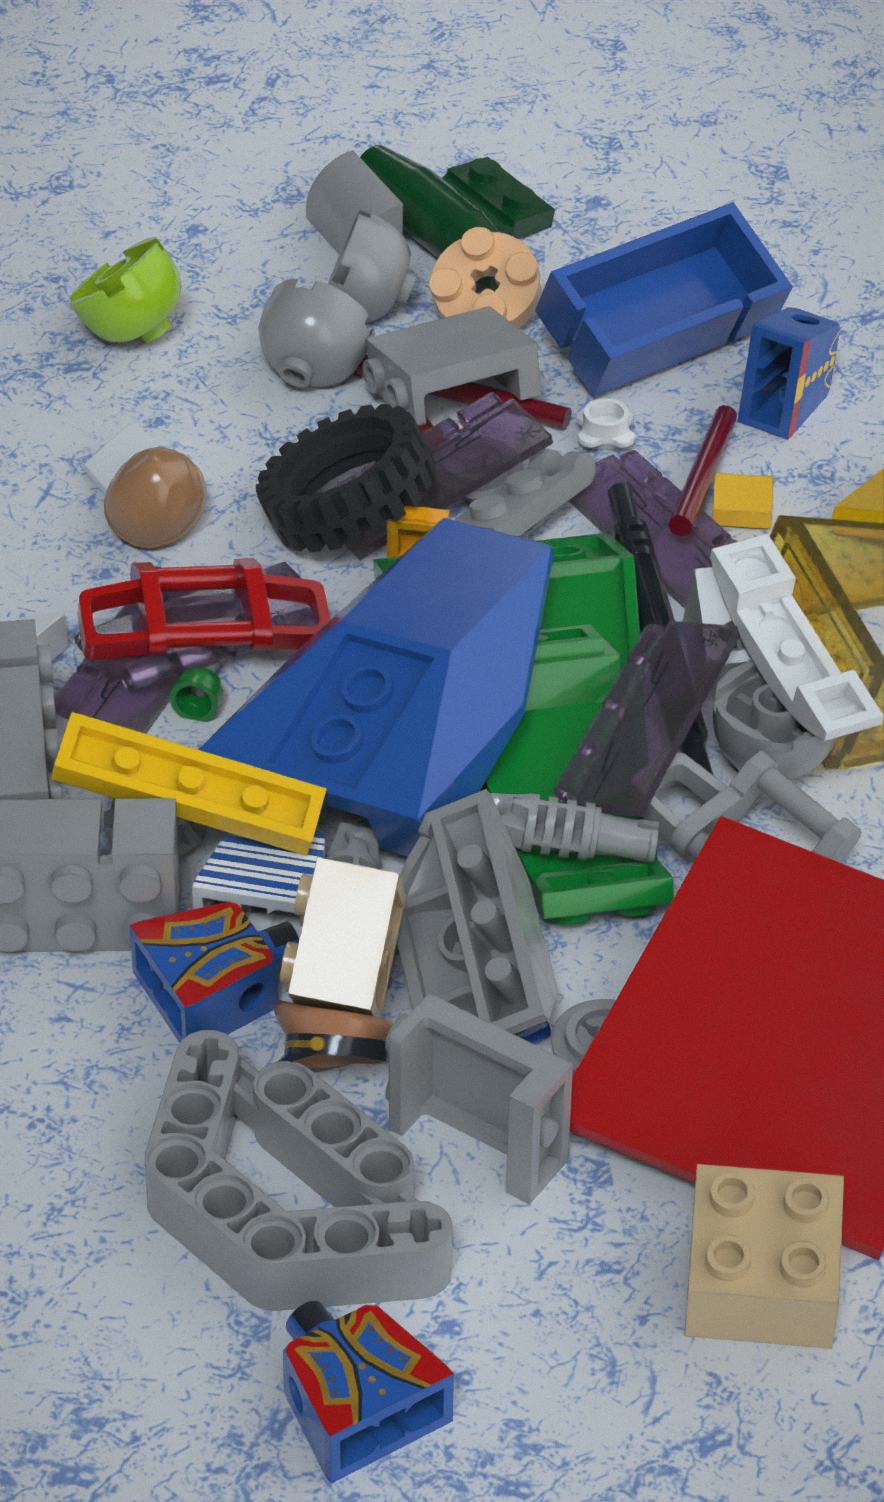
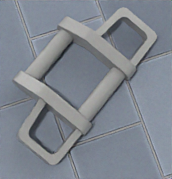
[629,750,862,863]

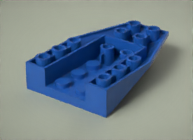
[198,518,554,856]

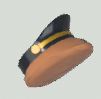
[273,1000,393,1073]

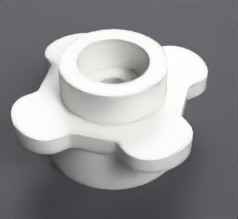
[577,398,635,450]

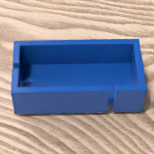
[535,202,793,397]

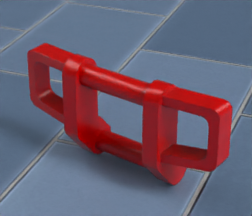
[77,558,330,660]

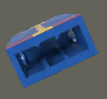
[737,307,841,440]

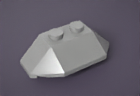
[397,789,558,1034]

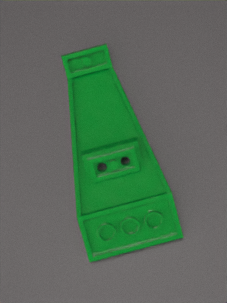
[373,532,674,924]

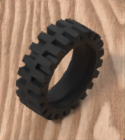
[256,404,436,552]

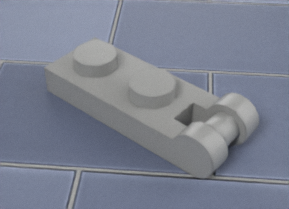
[454,449,596,537]

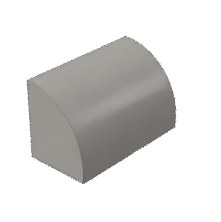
[306,150,403,255]

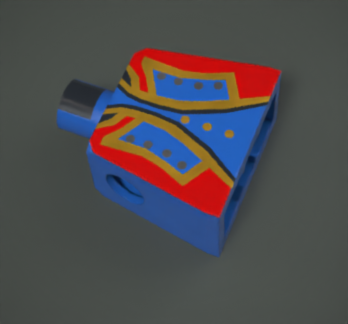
[130,902,299,1043]
[283,1301,454,1484]

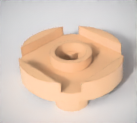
[429,227,542,328]

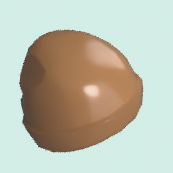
[104,447,207,548]

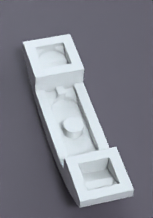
[710,534,884,741]

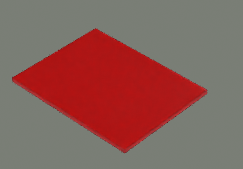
[570,816,884,1260]

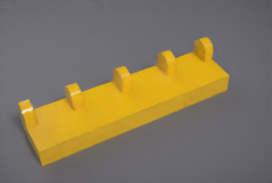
[51,712,327,856]

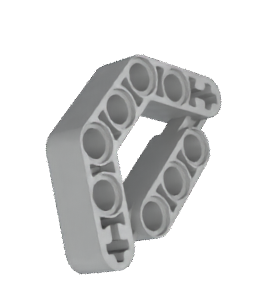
[145,1030,453,1311]

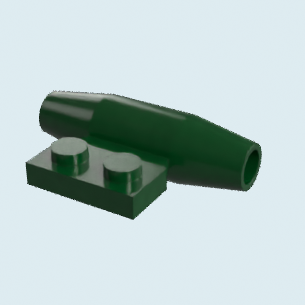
[360,145,555,290]

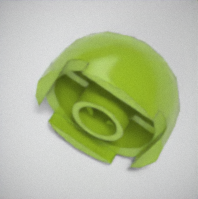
[69,237,182,343]

